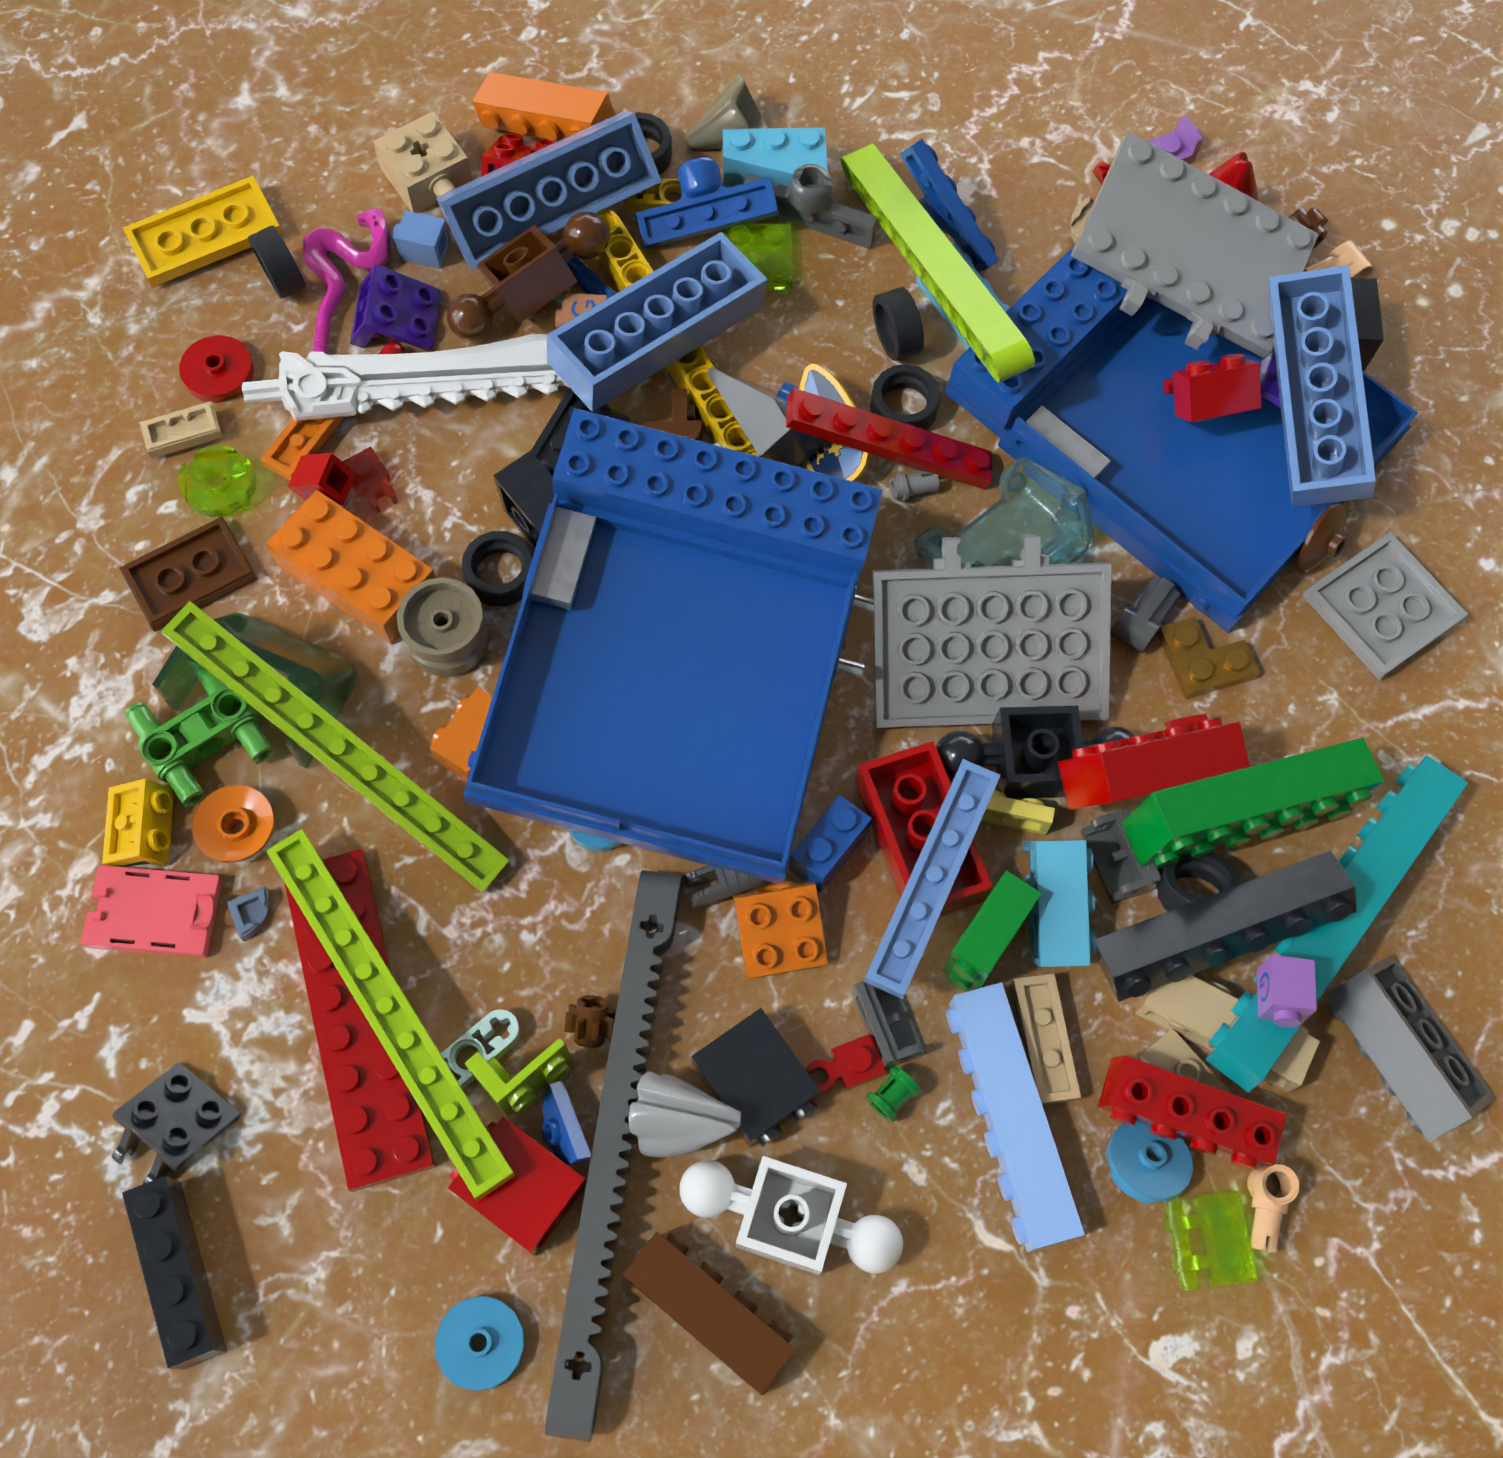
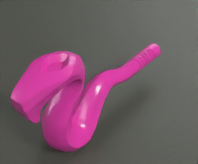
[303,208,391,354]

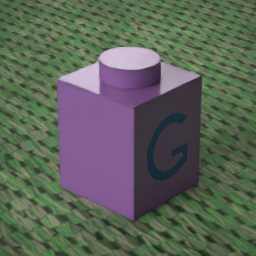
[1257,955,1317,1027]

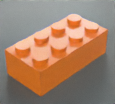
[266,489,436,645]

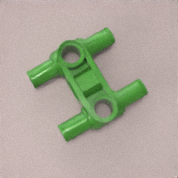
[124,664,275,808]

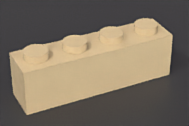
[1135,974,1320,1093]

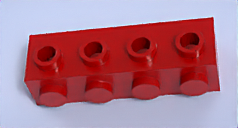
[1098,1055,1287,1170]

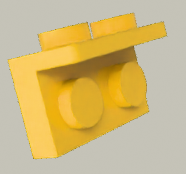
[102,778,174,867]

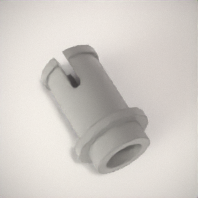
[889,471,939,502]

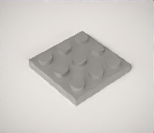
[1302,532,1469,681]

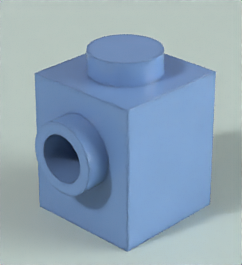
[392,210,450,269]

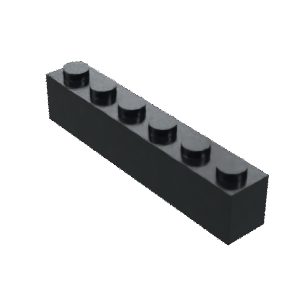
[1094,850,1357,1002]

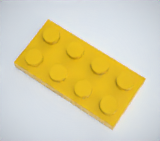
[123,176,283,287]

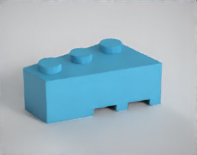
[722,128,828,187]
[1022,840,1096,967]

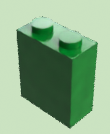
[943,870,1042,992]

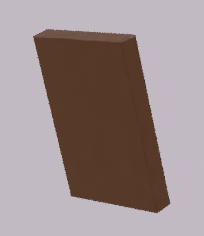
[119,516,258,632]

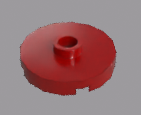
[179,335,254,403]

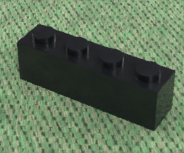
[122,1176,227,1370]

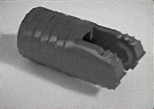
[682,866,762,908]

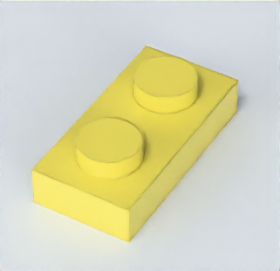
[981,790,1055,835]

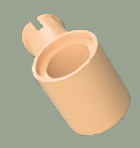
[1247,1164,1299,1254]

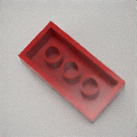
[1058,717,1250,809]
[855,741,993,917]

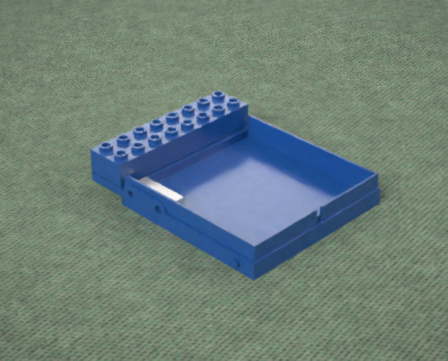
[945,245,1418,633]
[463,408,883,884]

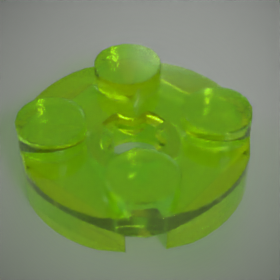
[178,445,256,517]

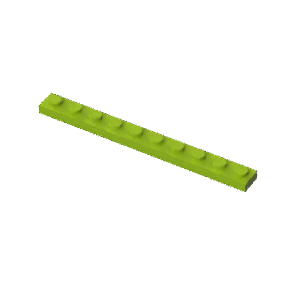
[161,601,509,893]
[266,829,516,1201]

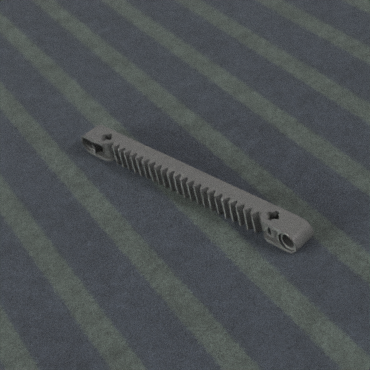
[545,870,682,1442]

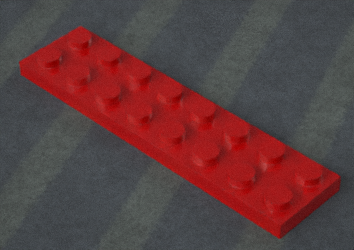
[284,849,436,1192]

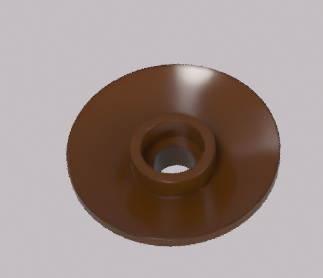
[1298,503,1347,573]

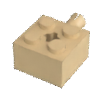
[373,111,472,213]

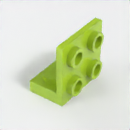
[464,1038,572,1117]

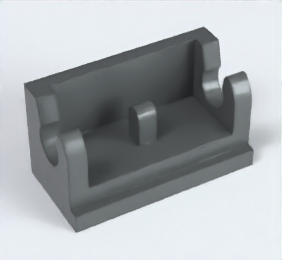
[1081,806,1162,904]
[852,981,926,1070]

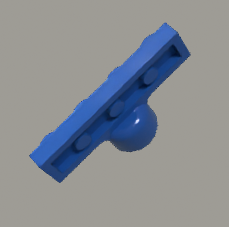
[899,139,999,272]
[636,157,780,250]

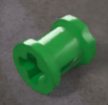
[865,1066,922,1123]

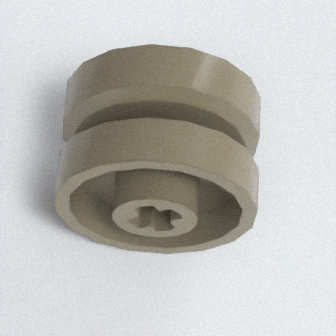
[397,577,490,677]

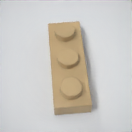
[1011,973,1081,1105]

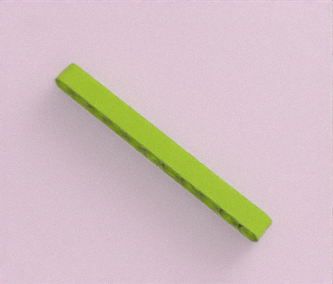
[840,143,1035,383]

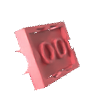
[80,865,223,958]

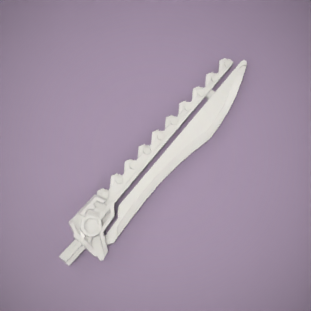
[242,334,650,422]

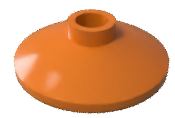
[192,785,275,863]

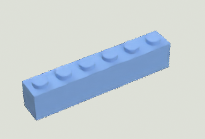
[946,982,1085,1253]

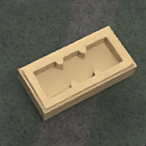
[139,401,223,459]
[1139,1028,1231,1093]

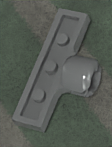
[743,164,878,249]

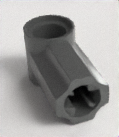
[1110,577,1180,653]

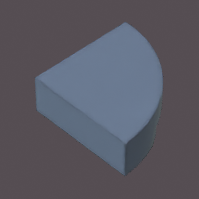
[227,886,271,942]

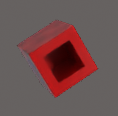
[288,453,357,505]

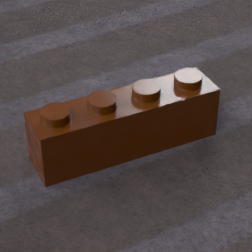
[622,1232,796,1395]

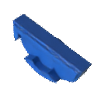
[542,1081,591,1165]

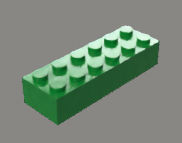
[1121,737,1385,868]

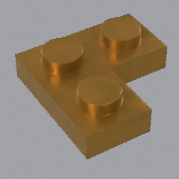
[1157,617,1260,699]

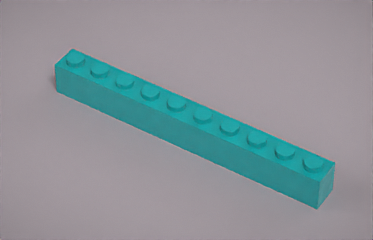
[1205,755,1468,1093]

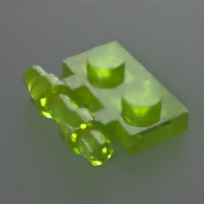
[1163,1191,1258,1291]

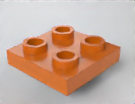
[733,882,828,979]

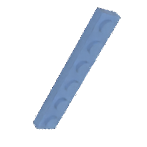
[864,759,1001,999]

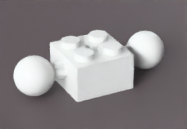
[679,1156,903,1275]

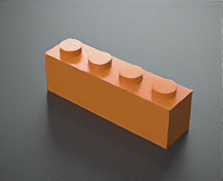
[472,72,615,141]

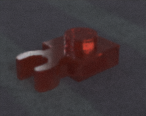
[342,446,398,514]

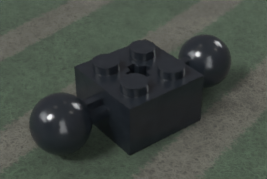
[936,706,1136,798]

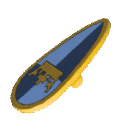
[799,364,871,482]

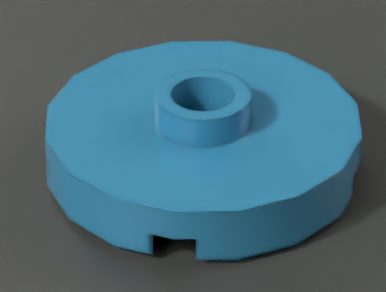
[1105,1121,1193,1204]
[435,1296,525,1391]

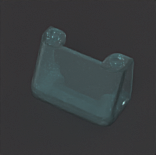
[913,456,1094,568]

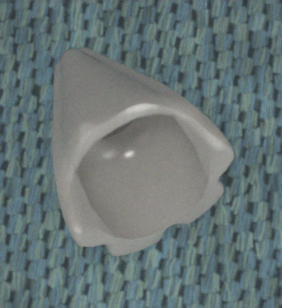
[629,1072,741,1158]

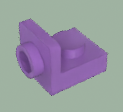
[1148,116,1203,164]

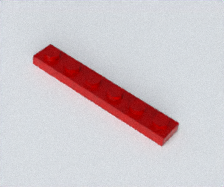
[786,388,992,489]

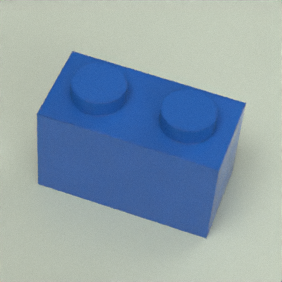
[789,794,872,893]

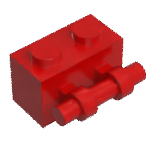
[1162,354,1261,422]

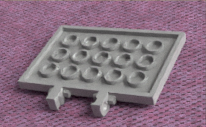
[1070,131,1318,358]
[872,534,1111,728]

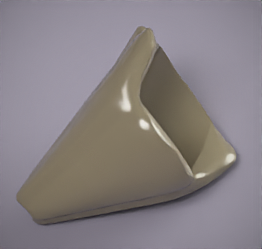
[684,73,769,150]

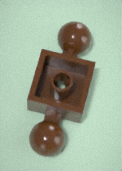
[447,211,609,340]

